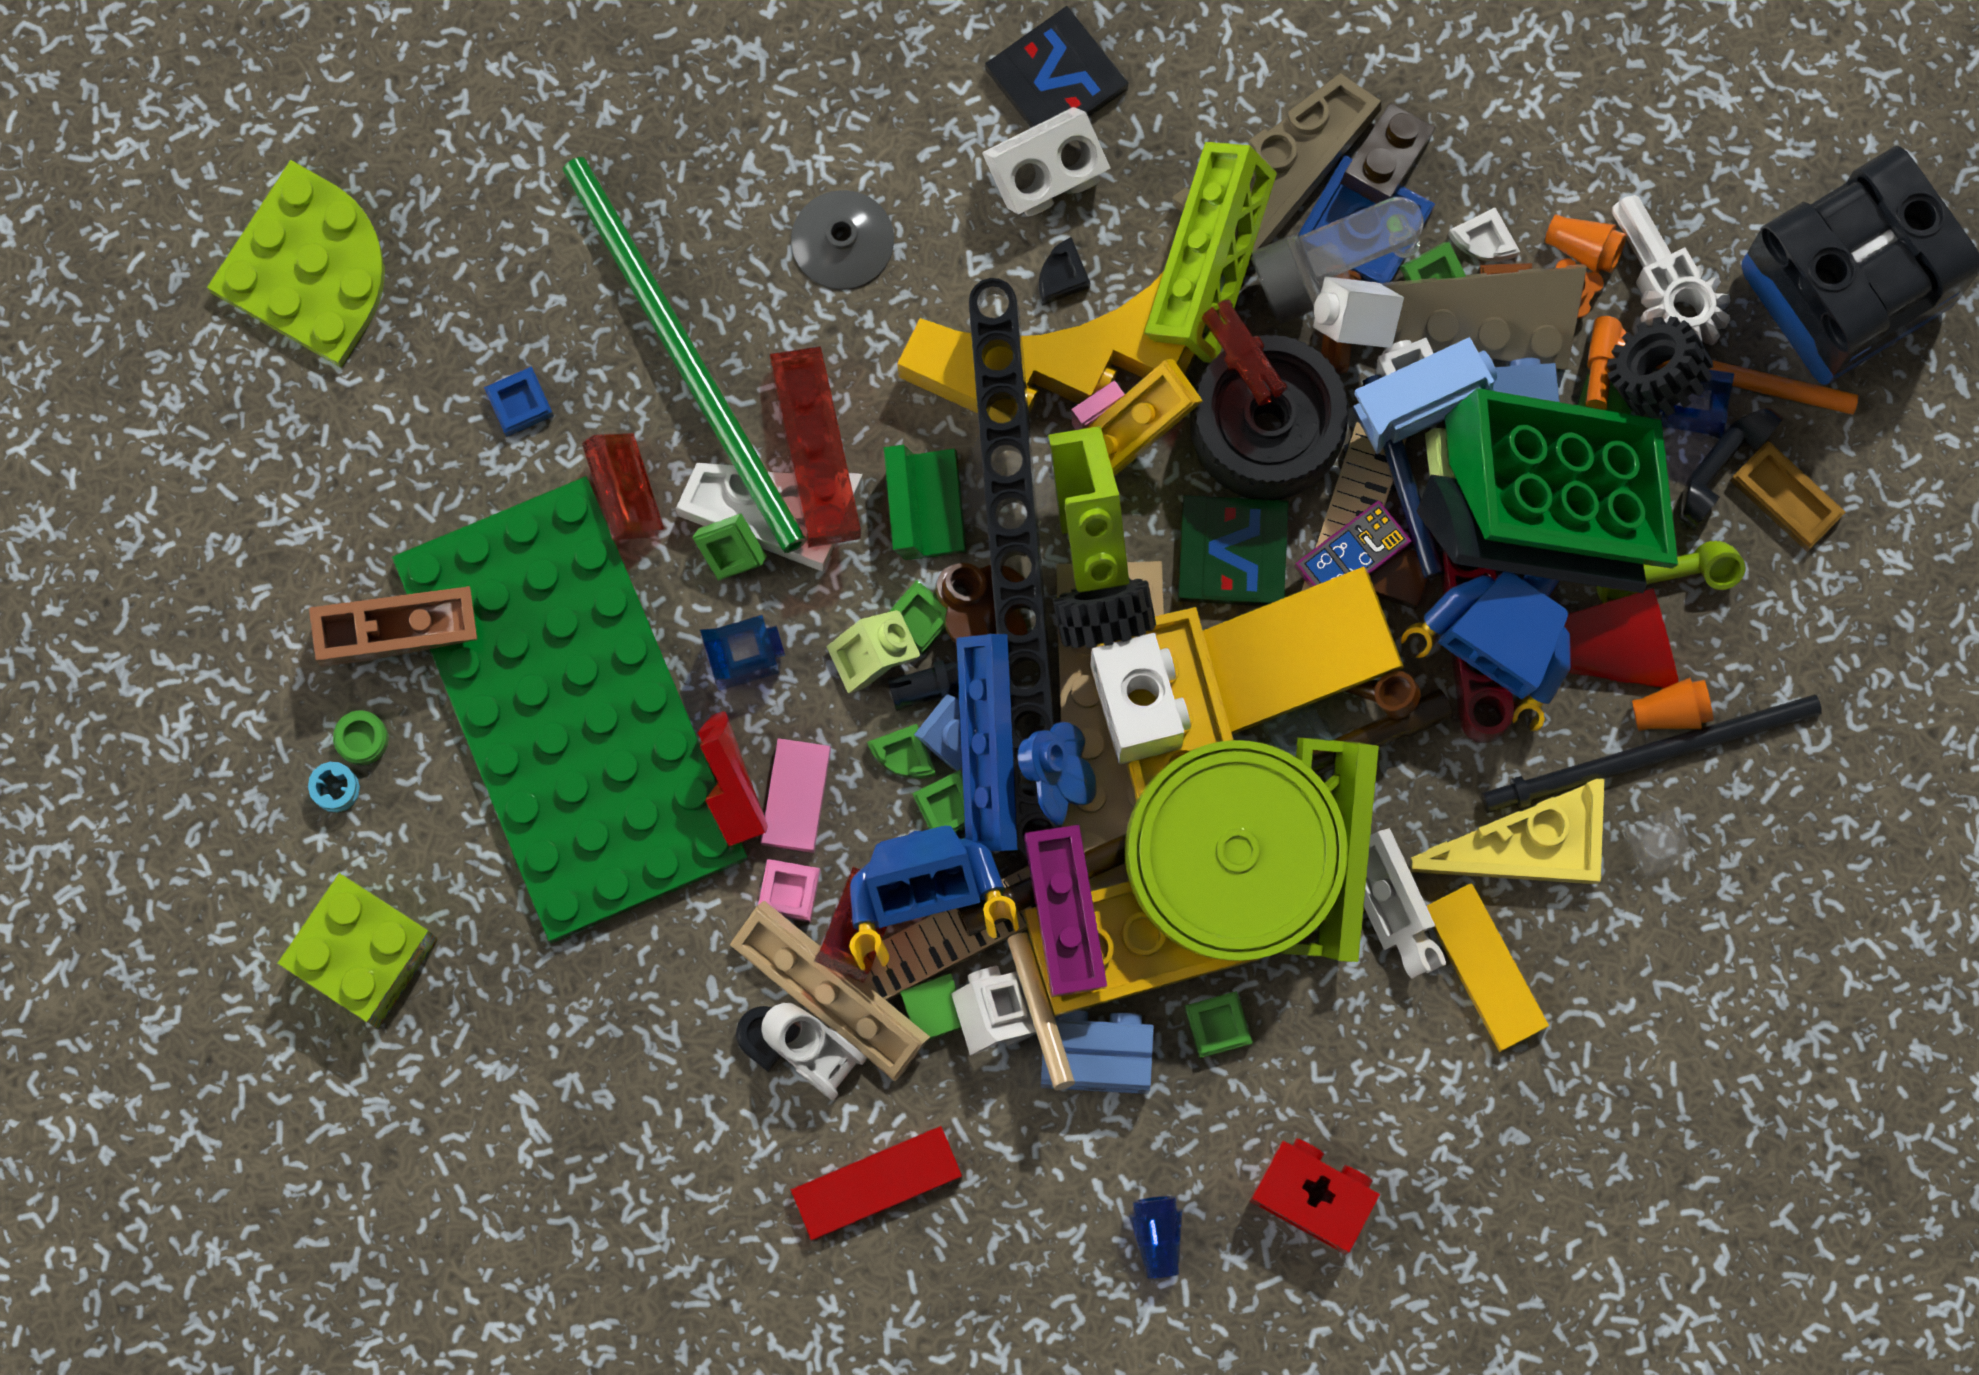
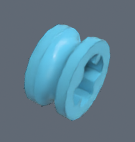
[308,762,360,813]

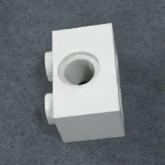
[1090,633,1191,765]

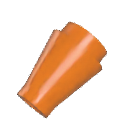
[1545,214,1627,273]
[1632,677,1714,732]

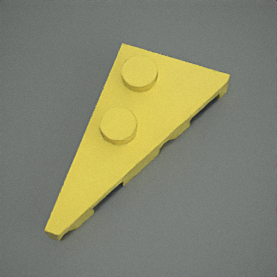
[1410,779,1604,884]

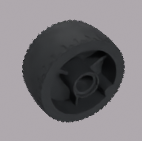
[1189,335,1349,500]

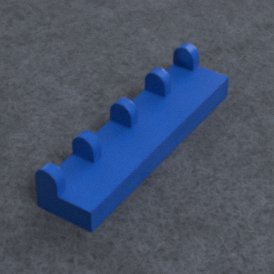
[956,634,1017,851]

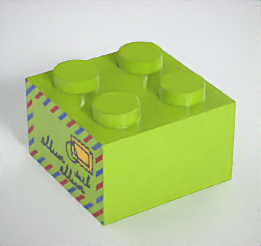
[277,873,438,1029]

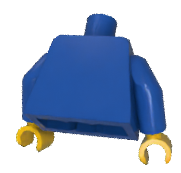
[1401,571,1571,731]
[849,825,1019,970]

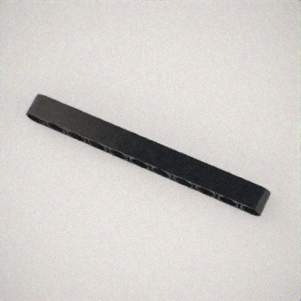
[969,278,1064,854]

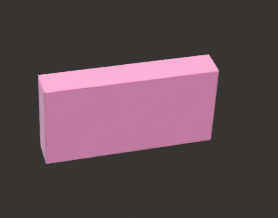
[761,738,831,853]

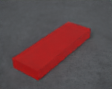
[790,1126,962,1241]

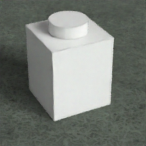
[1313,277,1404,348]

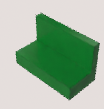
[884,444,967,560]

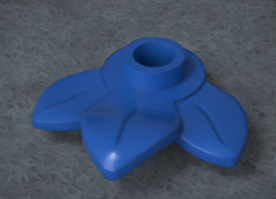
[1018,722,1097,826]

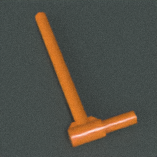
[1585,316,1858,415]

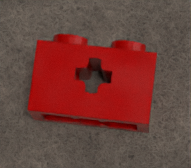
[1249,1138,1380,1255]

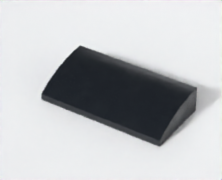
[1416,474,1647,593]

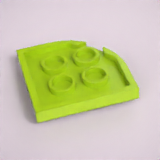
[207,160,385,368]

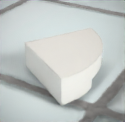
[1448,208,1520,261]

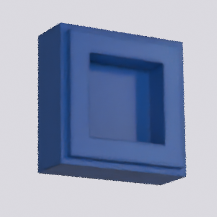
[484,366,554,437]

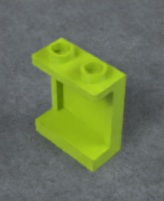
[1048,426,1130,592]

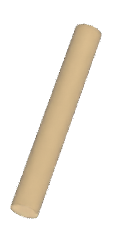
[1007,933,1075,1090]

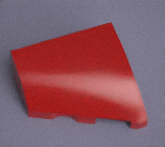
[1564,588,1679,689]
[697,711,768,846]

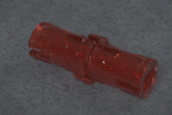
[1201,299,1288,406]

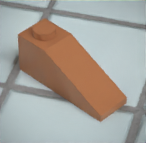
[309,586,477,667]

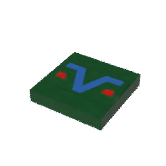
[1178,495,1289,606]

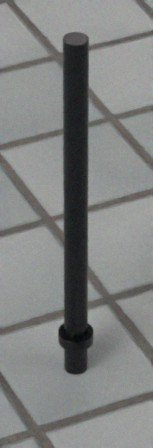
[1481,694,1822,813]

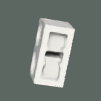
[982,107,1111,216]

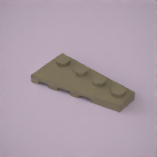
[1172,73,1382,261]
[1380,264,1587,370]

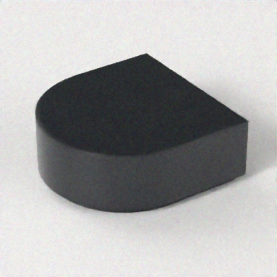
[736,1006,801,1072]

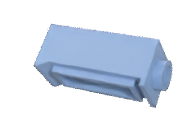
[1353,337,1497,454]

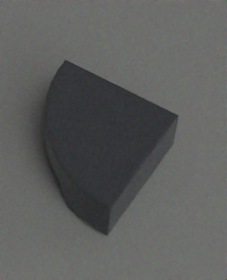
[1039,237,1091,306]

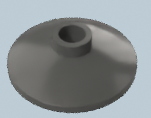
[791,190,894,290]

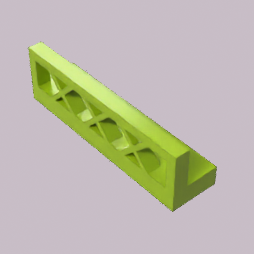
[1144,142,1277,363]
[1280,737,1379,962]

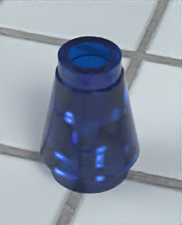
[1129,1196,1183,1278]

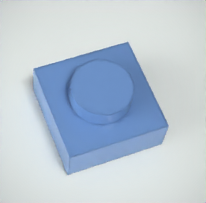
[914,694,962,771]

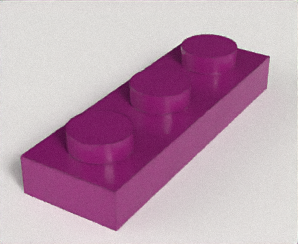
[1024,825,1107,997]

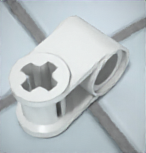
[761,1003,867,1101]

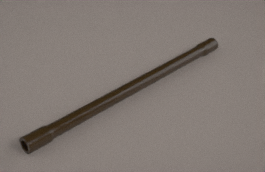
[956,689,1453,937]

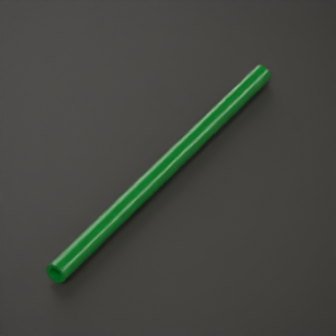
[563,157,807,553]

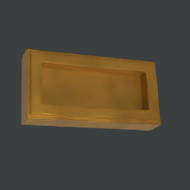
[1730,441,1846,552]

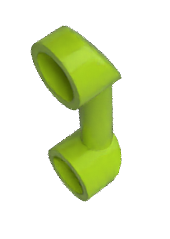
[1597,541,1746,603]

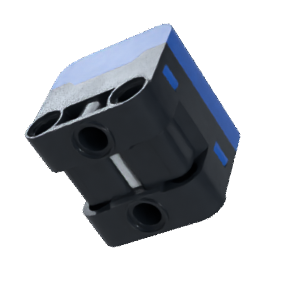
[1741,145,1979,385]

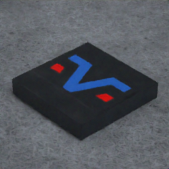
[985,6,1129,128]

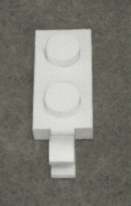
[1364,828,1446,979]

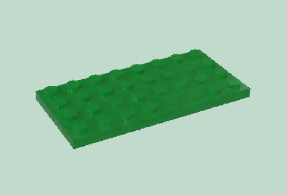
[392,476,749,944]

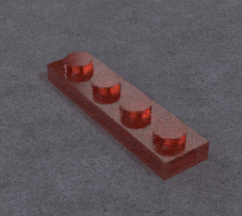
[770,346,861,548]

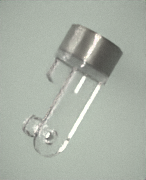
[1251,197,1424,324]

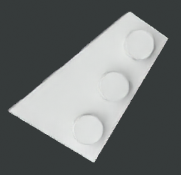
[676,463,863,572]

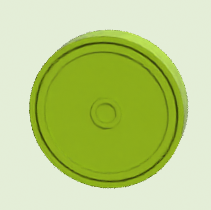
[1125,740,1348,961]

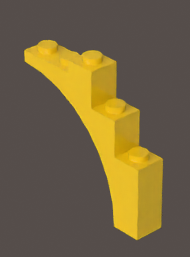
[897,271,1195,423]

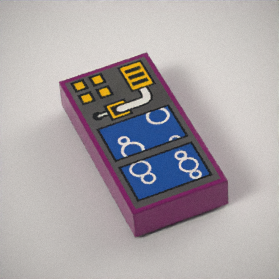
[1294,500,1412,587]

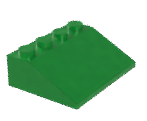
[1445,388,1678,569]

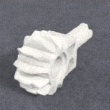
[1612,195,1730,345]

